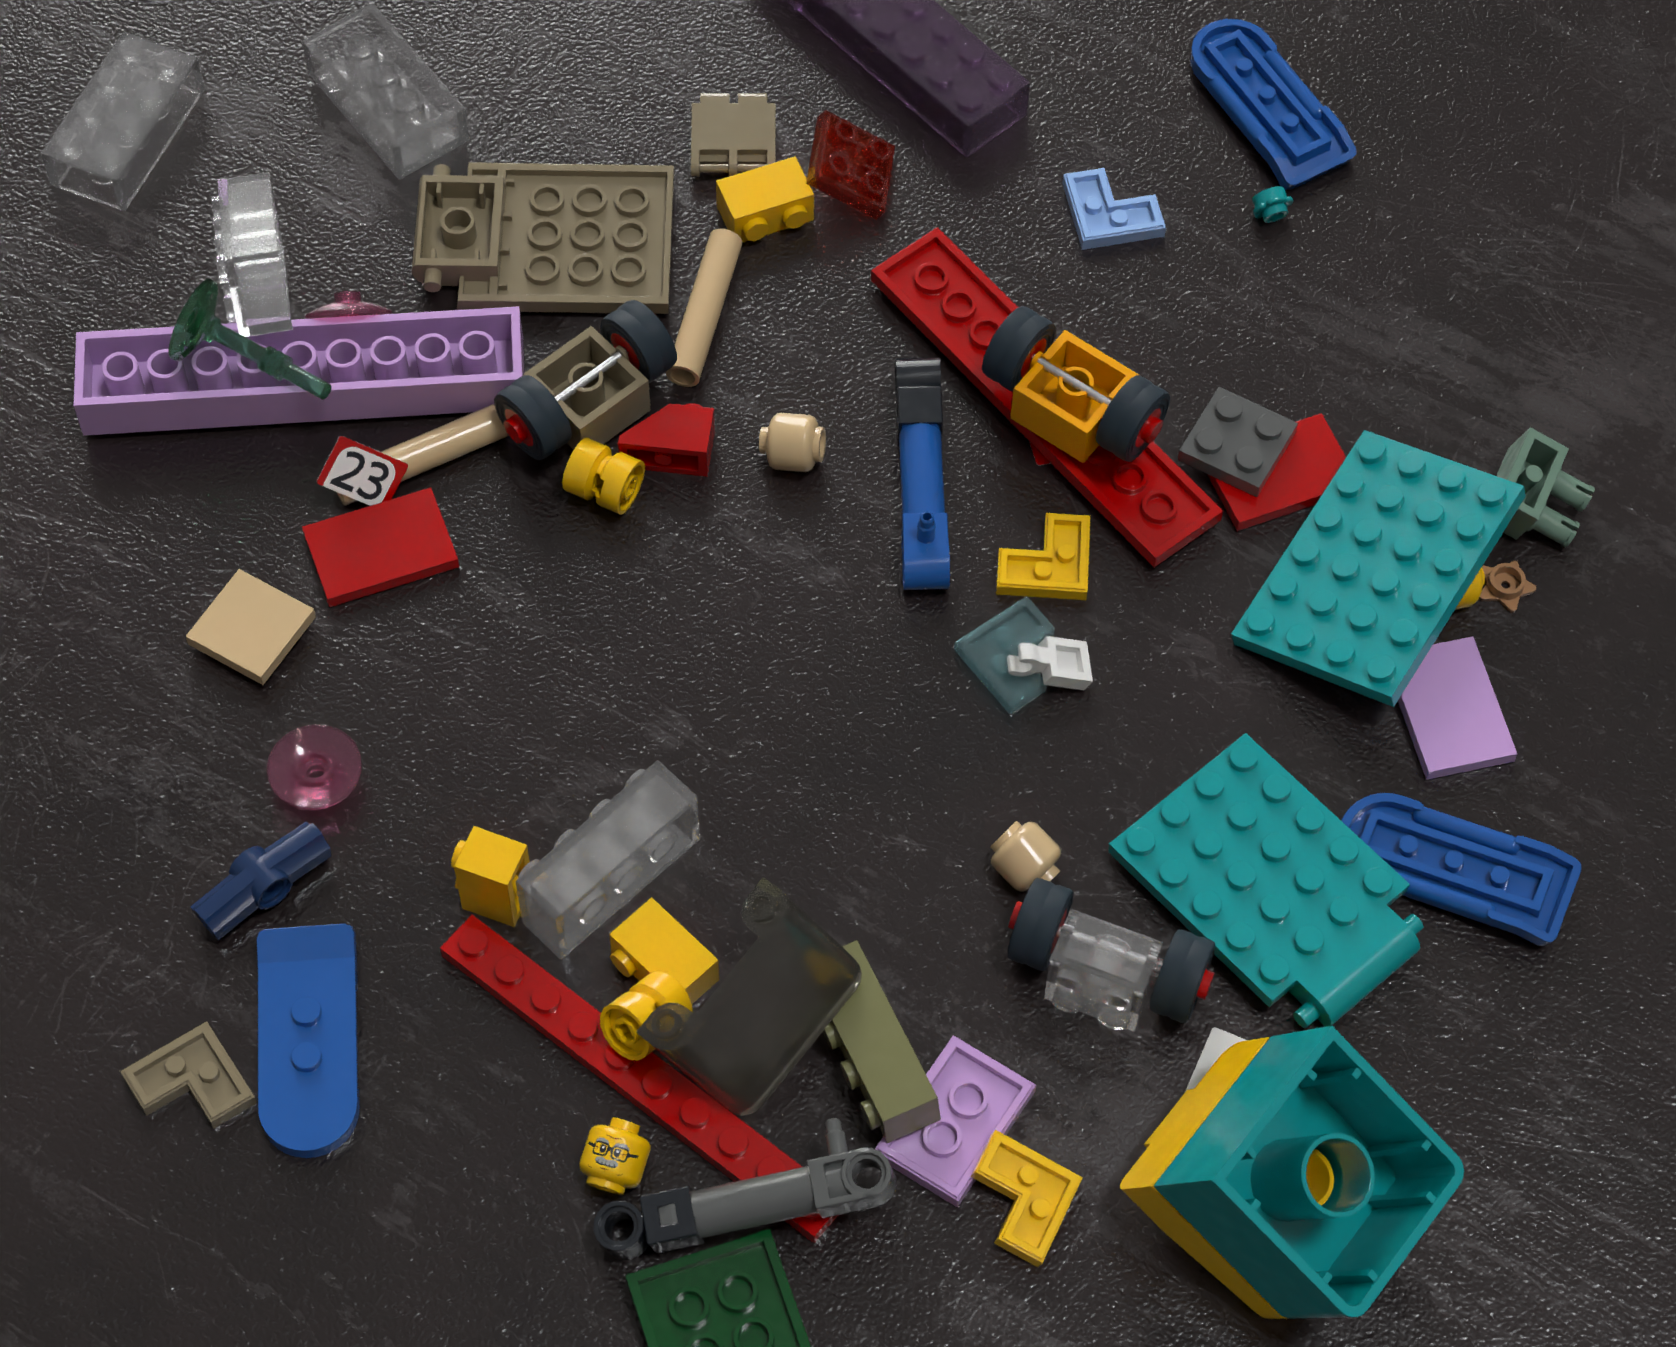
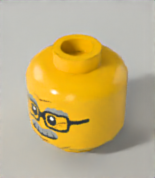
[579,1117,651,1195]

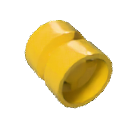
[562,437,645,515]
[600,971,692,1060]

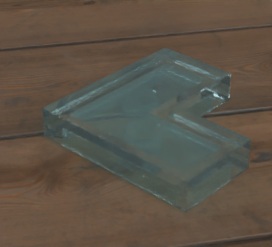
[954,596,1055,714]

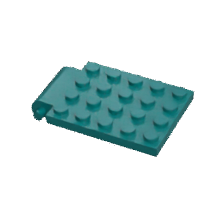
[1108,733,1424,1028]

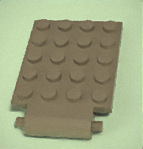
[412,162,674,314]

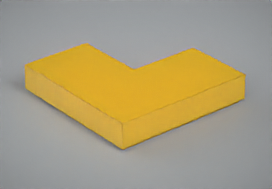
[996,513,1090,600]
[971,1130,1083,1267]

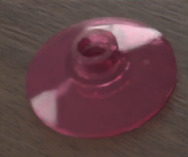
[305,291,393,319]
[267,725,362,810]

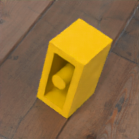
[716,156,814,242]
[451,826,533,927]
[609,897,719,1004]

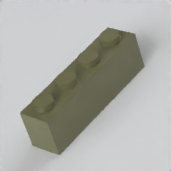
[801,940,941,1143]

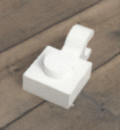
[1007,636,1093,690]

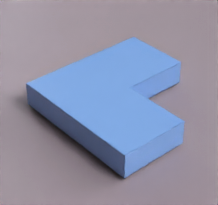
[1062,168,1166,250]

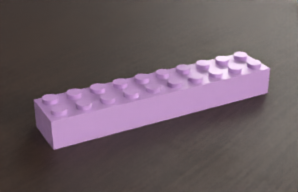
[74,306,524,436]

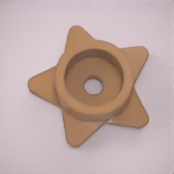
[1479,561,1536,613]

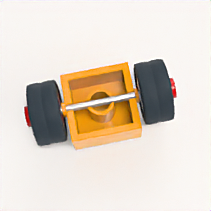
[982,306,1170,463]

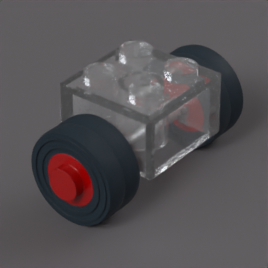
[1008,878,1215,1032]

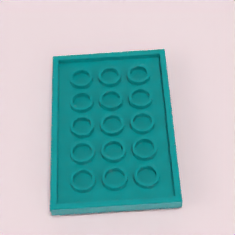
[1231,430,1526,707]

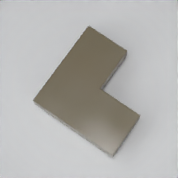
[120,1021,257,1129]

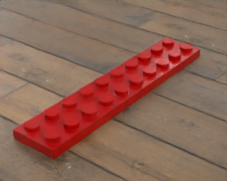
[871,227,1223,568]

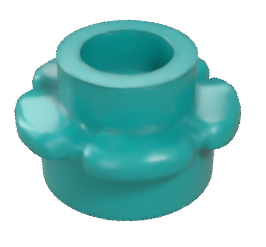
[1252,186,1293,223]

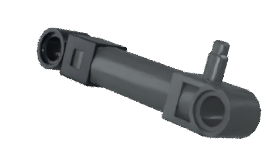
[594,1118,896,1260]

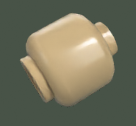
[759,413,826,472]
[990,821,1061,892]

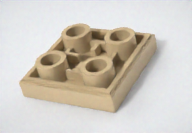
[186,569,316,685]

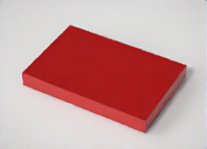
[1207,413,1346,531]
[302,487,459,607]

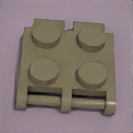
[691,93,776,177]

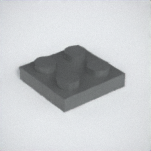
[1178,387,1298,497]

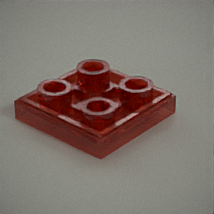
[806,110,895,219]

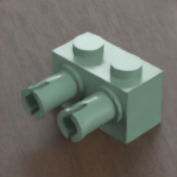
[1496,427,1595,548]

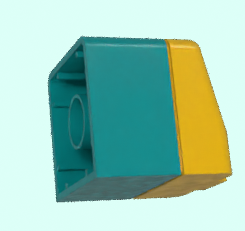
[1120,1026,1464,1319]

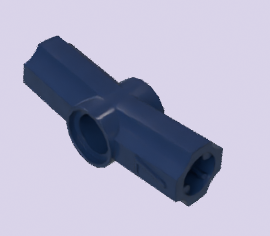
[190,822,331,940]

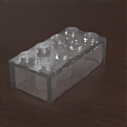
[302,3,469,180]
[41,31,205,212]
[211,172,293,338]
[516,760,700,960]

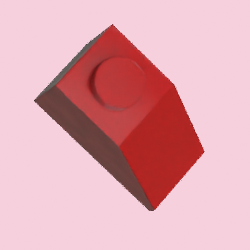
[618,403,715,477]

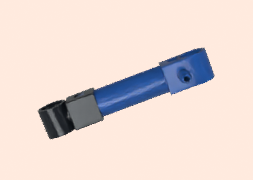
[895,358,950,590]

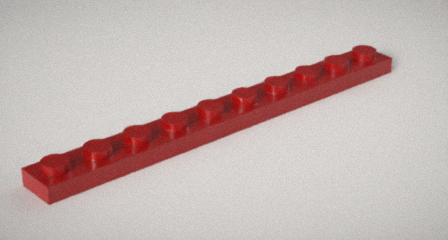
[440,914,838,1243]

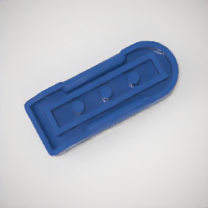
[1190,19,1357,190]
[1341,793,1581,946]
[257,923,360,1158]

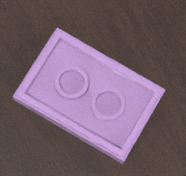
[1398,636,1517,780]
[875,1035,1036,1208]

